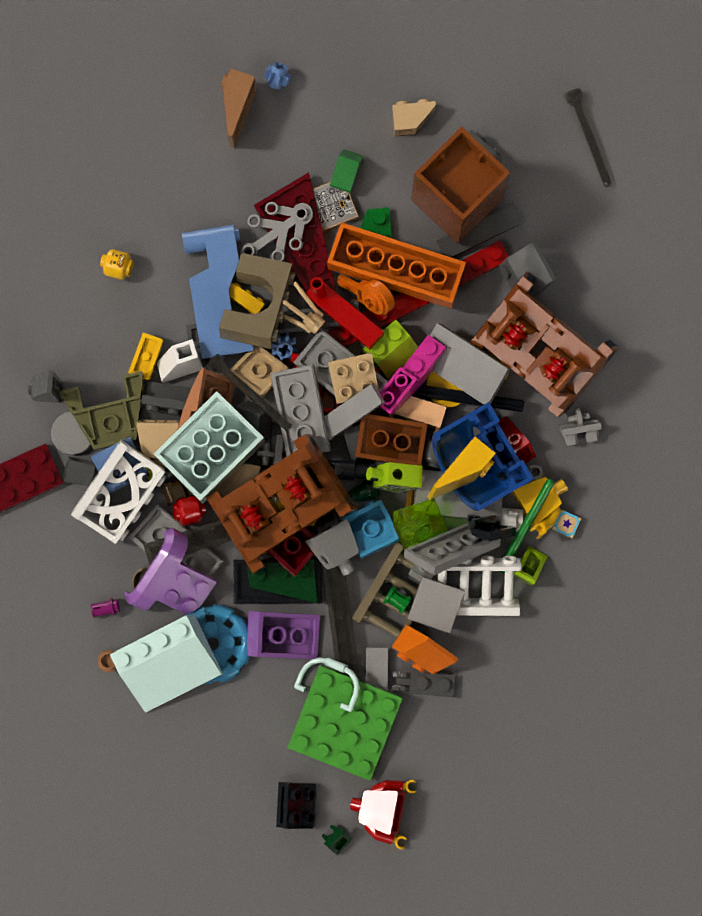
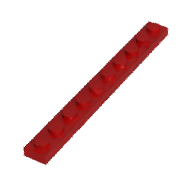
[309,240,509,348]

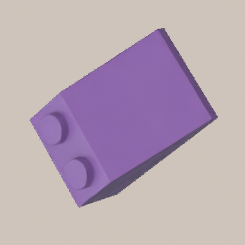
[247,611,320,659]

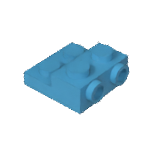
[342,500,401,559]

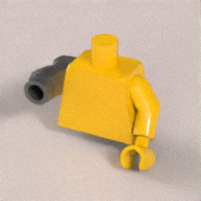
[512,464,568,539]

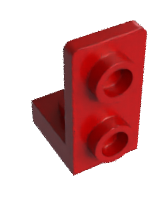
[498,416,536,464]

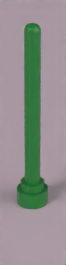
[499,479,554,574]

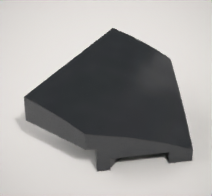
[467,514,516,541]

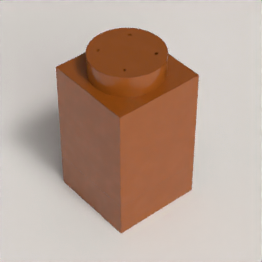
[411,126,510,245]

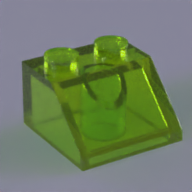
[393,498,449,549]

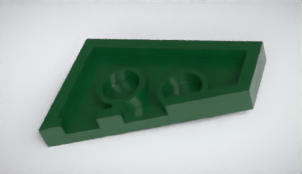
[248,559,318,604]

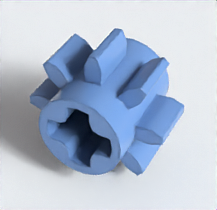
[263,62,292,89]
[272,332,298,361]

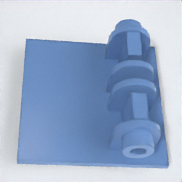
[90,437,149,494]

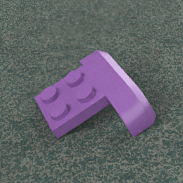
[124,528,216,615]

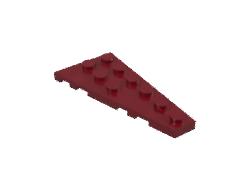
[253,172,337,307]

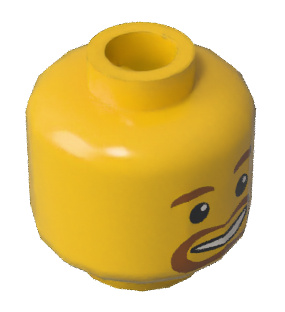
[100,249,134,280]

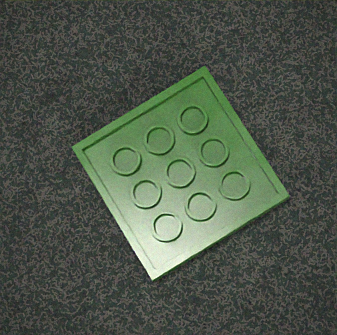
[287,665,403,781]

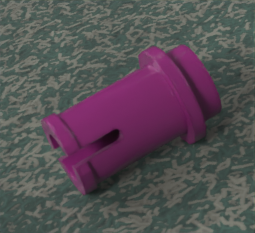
[91,598,120,618]

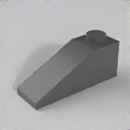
[28,371,62,403]

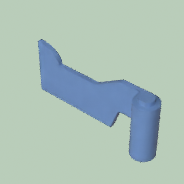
[182,224,254,359]

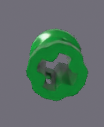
[383,586,411,614]

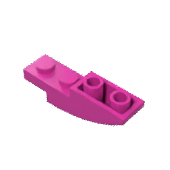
[380,335,446,415]

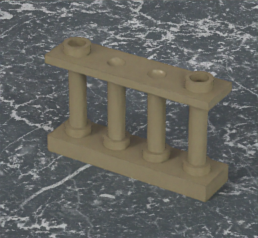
[352,542,438,638]

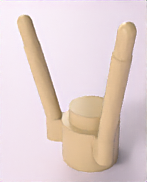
[283,282,326,334]

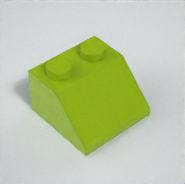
[363,320,418,381]

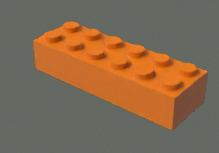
[327,222,466,309]

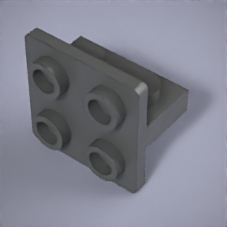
[141,381,191,420]

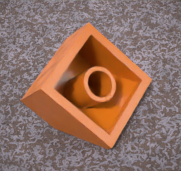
[392,625,459,674]

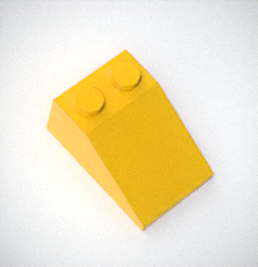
[427,437,496,500]

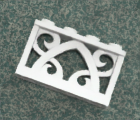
[71,440,166,544]

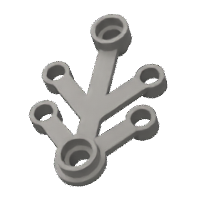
[241,202,313,262]

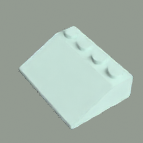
[154,391,265,504]
[110,614,223,713]

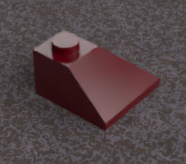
[268,528,314,576]

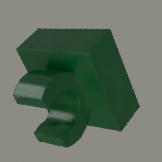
[322,825,353,855]

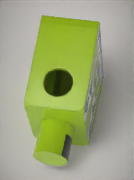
[366,462,423,493]

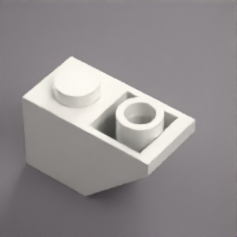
[157,339,203,383]

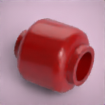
[173,495,206,526]

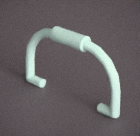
[294,657,360,712]

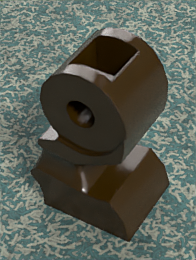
[161,480,193,506]

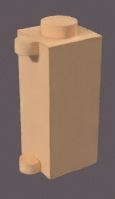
[389,396,447,433]

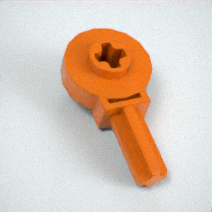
[336,274,395,315]

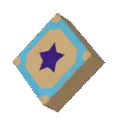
[552,509,581,539]

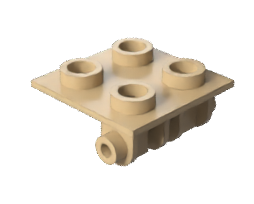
[328,353,379,404]

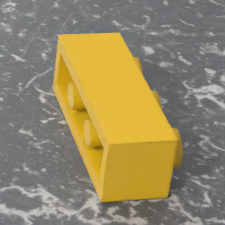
[229,282,265,314]

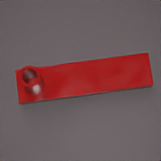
[306,277,384,350]

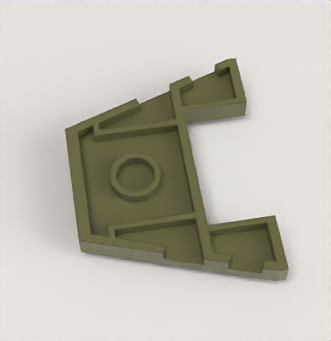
[59,371,144,450]

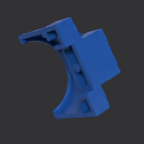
[432,402,534,511]

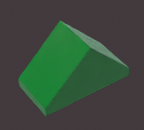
[330,149,364,193]

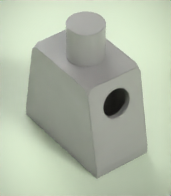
[305,519,359,576]

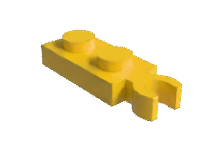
[128,332,164,392]

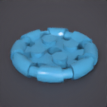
[185,604,251,684]

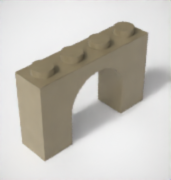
[219,253,296,349]

